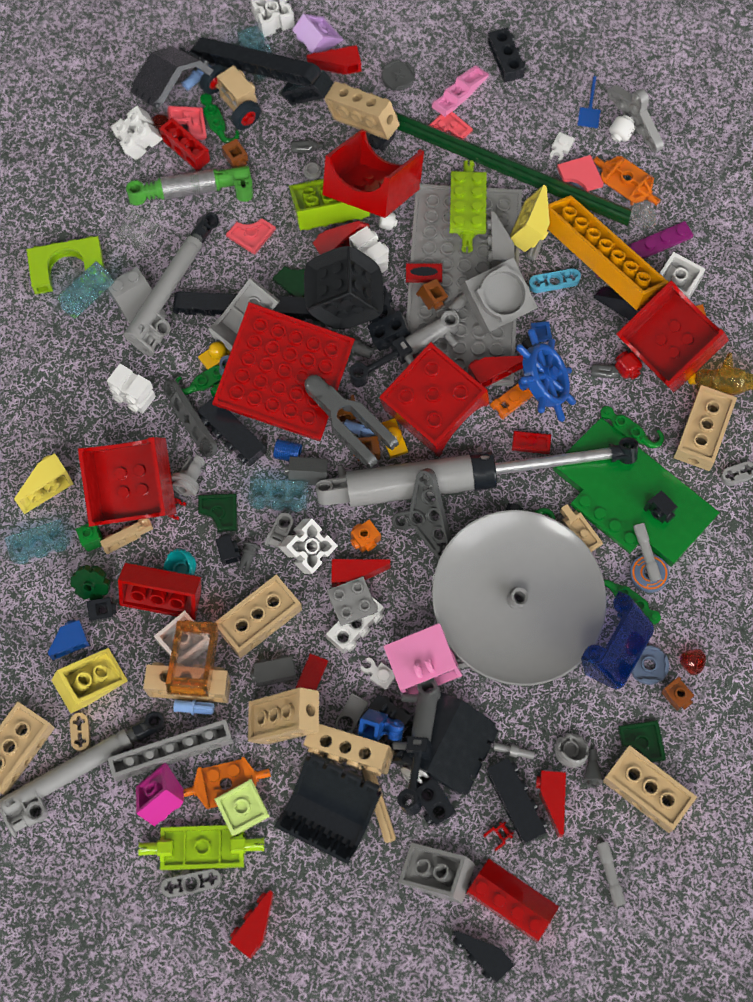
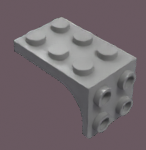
[208,277,280,351]

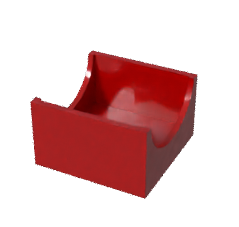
[322,129,424,218]
[616,280,729,392]
[379,342,489,457]
[78,437,177,527]

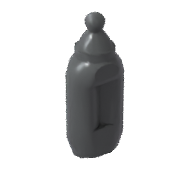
[291,140,324,153]
[591,364,621,379]

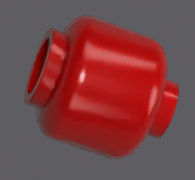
[615,351,643,380]

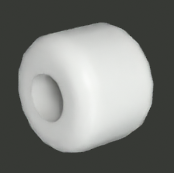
[379,213,398,230]

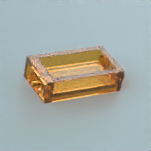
[166,620,219,697]

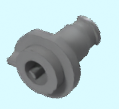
[171,455,205,496]

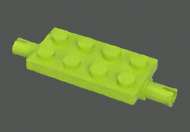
[449,160,487,253]
[138,825,265,871]

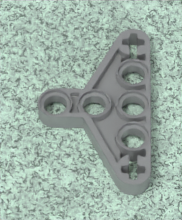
[607,85,664,153]

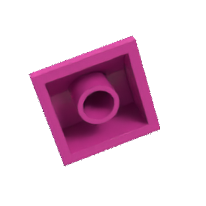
[136,763,184,826]

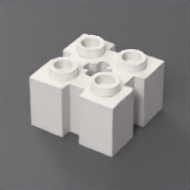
[250,0,295,37]
[111,106,163,160]
[349,226,389,273]
[107,364,156,414]
[278,518,338,574]

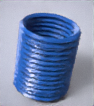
[273,439,302,462]

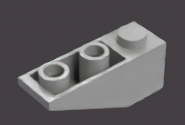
[487,212,515,268]

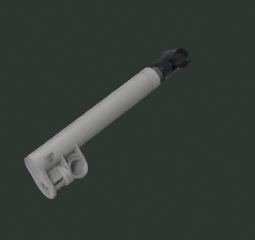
[123,212,219,356]
[0,711,166,837]

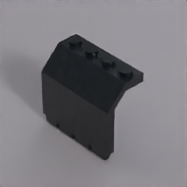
[130,46,213,109]
[392,691,499,795]
[274,753,382,864]

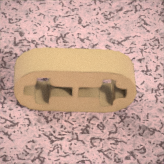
[70,713,91,752]

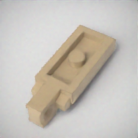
[560,504,603,552]
[100,518,153,554]

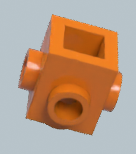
[350,519,381,553]

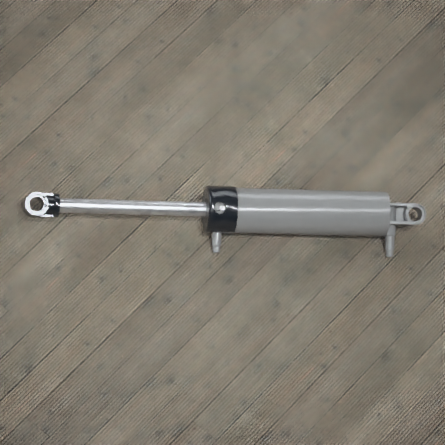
[315,437,638,508]

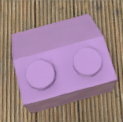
[292,14,344,53]

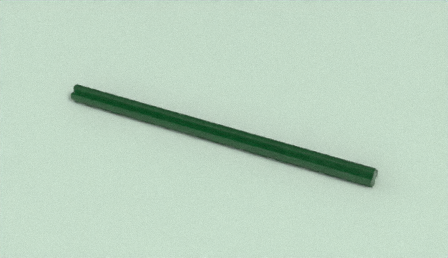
[394,111,634,226]

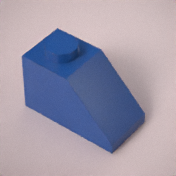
[48,620,90,660]

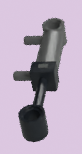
[392,678,441,816]

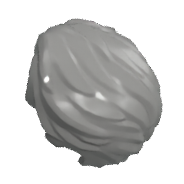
[555,733,589,768]

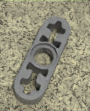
[161,869,222,898]

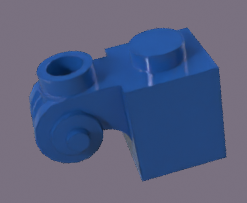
[358,709,404,742]

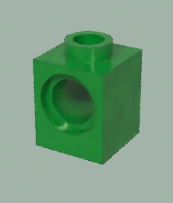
[75,524,104,552]

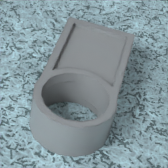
[336,693,369,733]

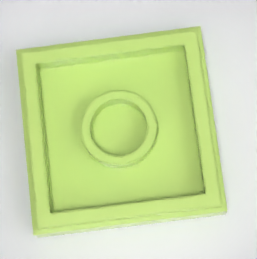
[215,779,270,837]

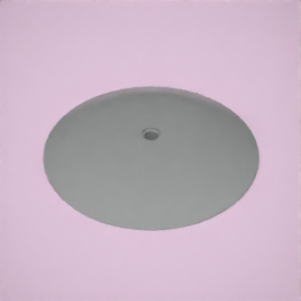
[432,510,607,686]

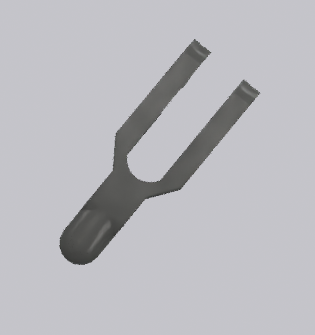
[305,375,399,468]

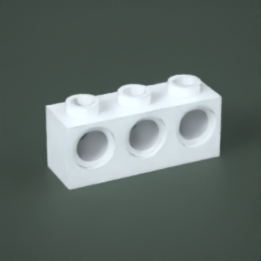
[326,597,384,654]

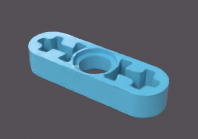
[529,268,581,293]

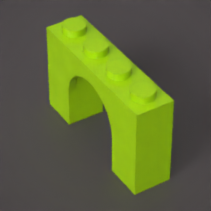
[26,236,107,295]

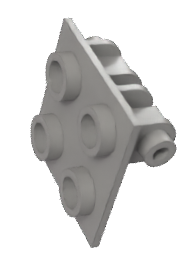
[327,577,378,626]

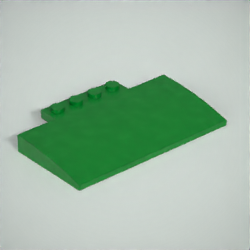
[553,418,720,568]

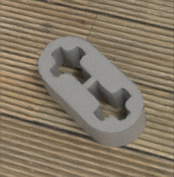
[721,461,753,486]

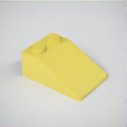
[510,185,550,252]
[14,453,73,514]
[51,648,128,714]

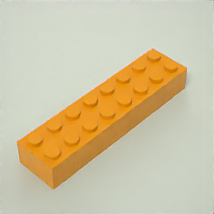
[547,195,669,311]

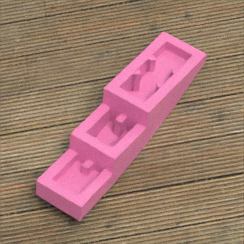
[432,66,489,116]

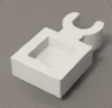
[549,132,575,163]
[360,658,395,691]

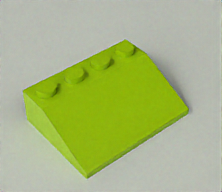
[289,179,370,230]

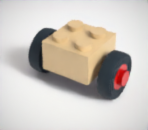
[199,65,261,130]

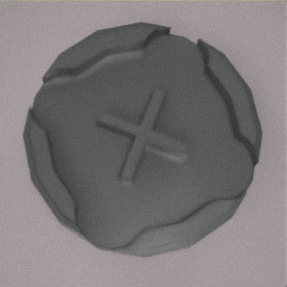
[381,60,415,91]

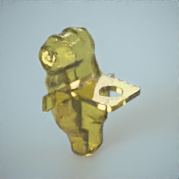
[695,352,753,396]

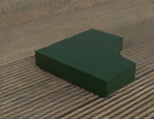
[273,266,305,297]
[198,494,237,532]
[618,720,666,763]

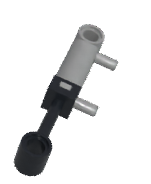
[349,311,459,387]

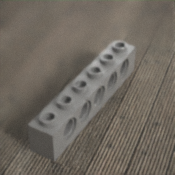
[107,719,234,782]

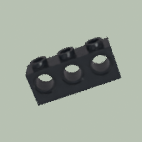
[487,27,527,83]
[280,70,334,105]

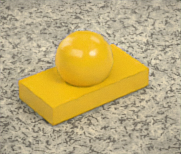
[198,341,231,370]
[382,418,408,459]

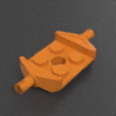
[593,156,661,206]
[183,757,271,809]

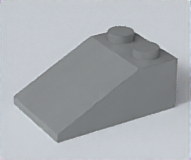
[105,267,168,324]
[398,843,475,904]

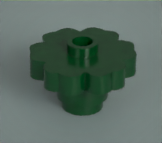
[70,565,111,600]

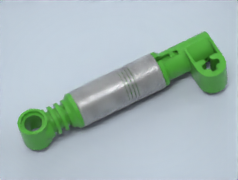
[126,166,254,206]

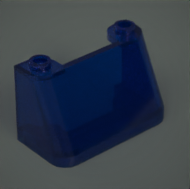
[581,591,654,689]

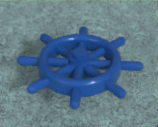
[516,329,576,422]

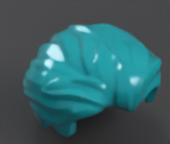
[163,548,196,575]

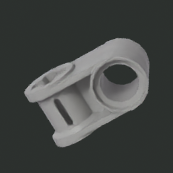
[265,513,295,552]

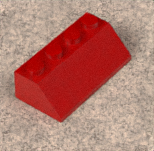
[118,563,201,620]
[466,859,559,943]

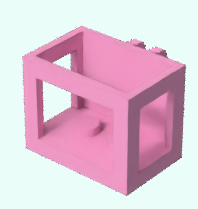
[384,623,462,695]

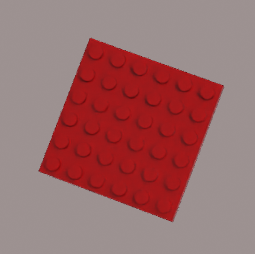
[212,302,355,442]

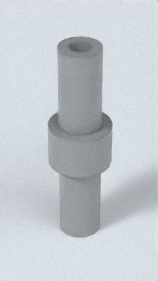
[493,743,535,760]

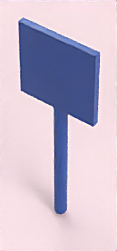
[577,76,601,128]

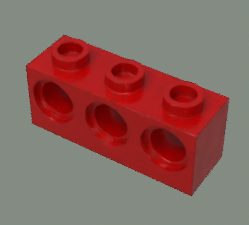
[159,118,210,172]

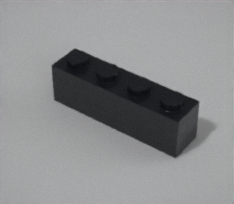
[198,396,267,467]
[485,758,548,846]

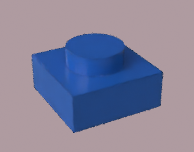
[530,322,552,342]

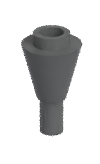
[583,749,603,788]

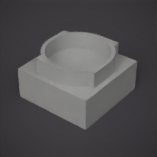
[460,257,538,334]

